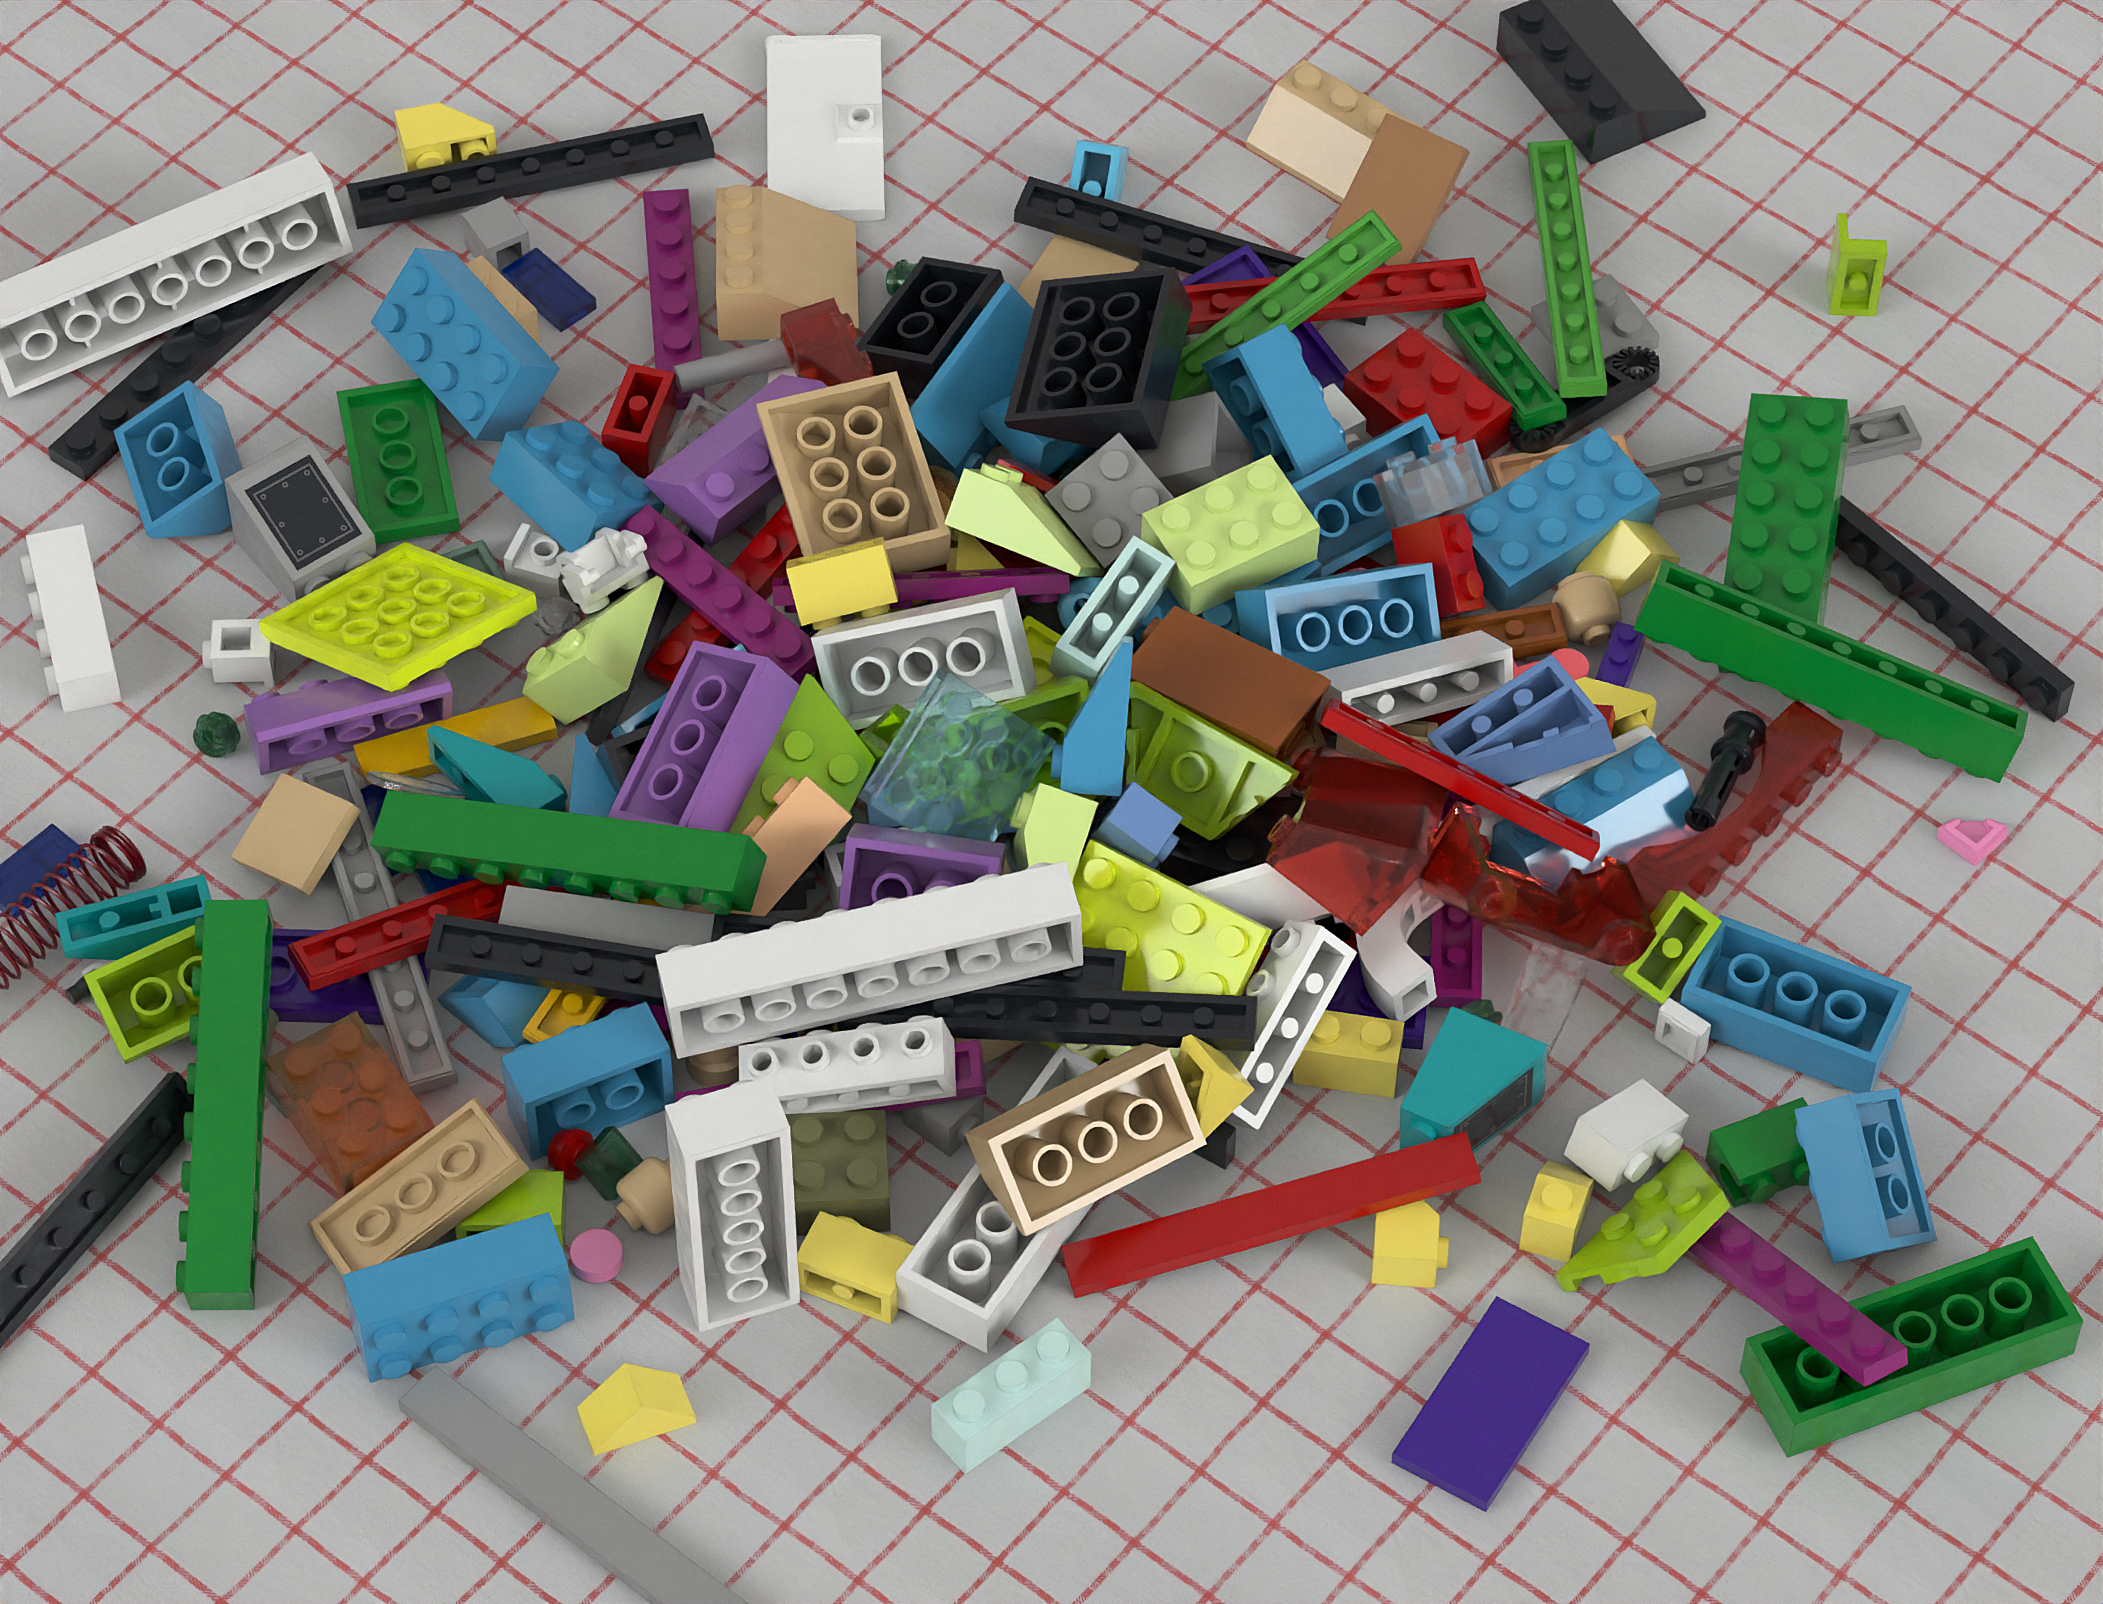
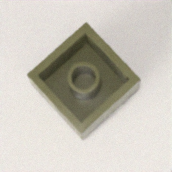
[785,1109,891,1236]

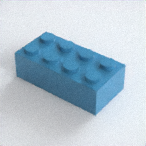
[371,248,560,442]
[1290,413,1470,577]
[1459,427,1661,612]
[1680,915,1912,1093]
[342,1212,575,1383]

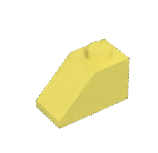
[1519,1160,1597,1263]
[1371,1200,1449,1288]

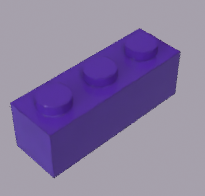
[1595,621,1645,688]

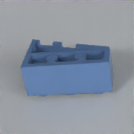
[1427,654,1616,800]
[1078,781,1183,869]

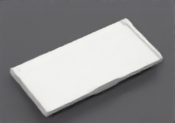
[765,34,885,221]

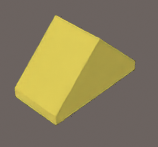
[1575,519,1680,599]
[1176,1034,1255,1139]
[577,1363,696,1456]

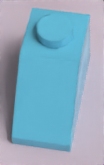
[1069,139,1130,203]

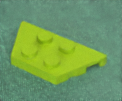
[729,673,876,851]
[1126,681,1299,841]
[1555,1150,1731,1292]

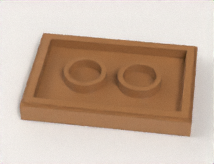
[1325,113,1470,266]

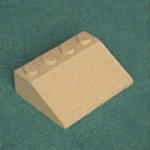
[716,185,860,341]
[756,371,951,573]

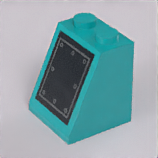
[1400,1006,1548,1154]

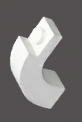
[1356,851,1461,1022]

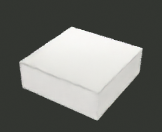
[1654,997,1711,1065]

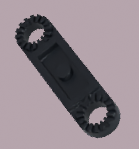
[1509,346,1660,453]

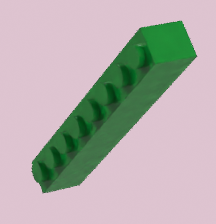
[1633,559,2028,783]
[370,790,767,915]
[176,899,273,1310]

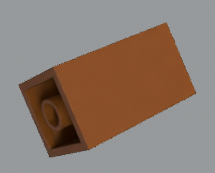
[1128,606,1331,764]

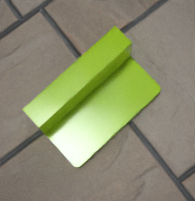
[1827,213,1887,317]

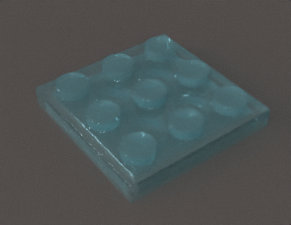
[858,667,1057,842]

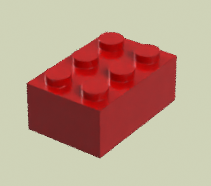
[1343,327,1512,478]

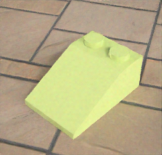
[944,463,1106,577]
[522,575,664,725]
[1009,783,1098,881]

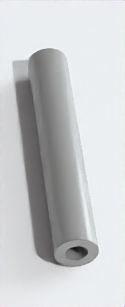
[673,324,844,393]

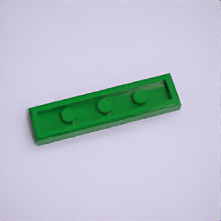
[1442,301,1566,432]

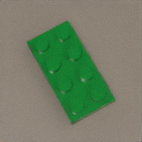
[336,378,460,545]

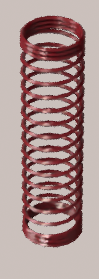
[0,825,147,990]

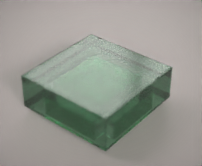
[574,1126,644,1201]

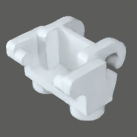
[556,527,650,614]

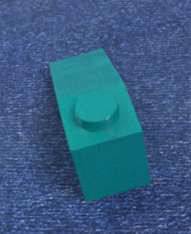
[426,725,568,812]
[55,874,212,960]

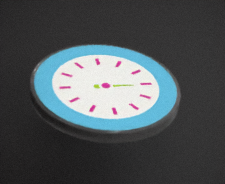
[366,771,465,799]

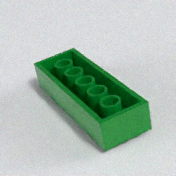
[1718,393,1850,674]
[1739,1236,2083,1458]

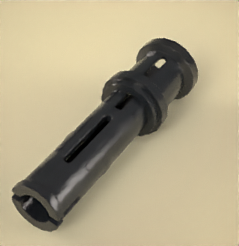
[1684,710,1768,833]

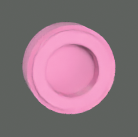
[570,1229,624,1283]

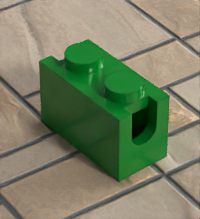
[1705,1097,1810,1208]

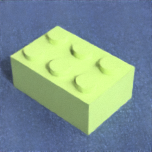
[1141,454,1320,615]

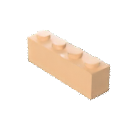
[679,773,852,916]

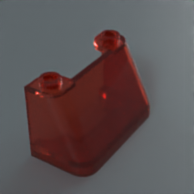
[1265,746,1449,937]
[1415,801,1657,967]

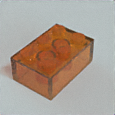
[265,1011,436,1197]

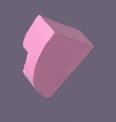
[1936,818,2009,866]

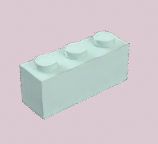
[1048,536,1176,690]
[931,1318,1091,1474]

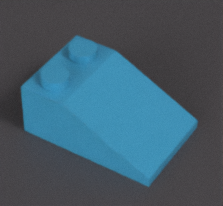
[1051,636,1133,797]

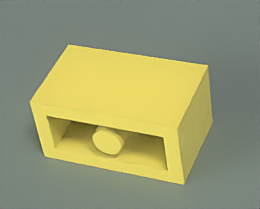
[786,537,898,630]
[1292,1010,1405,1098]
[797,1211,915,1325]

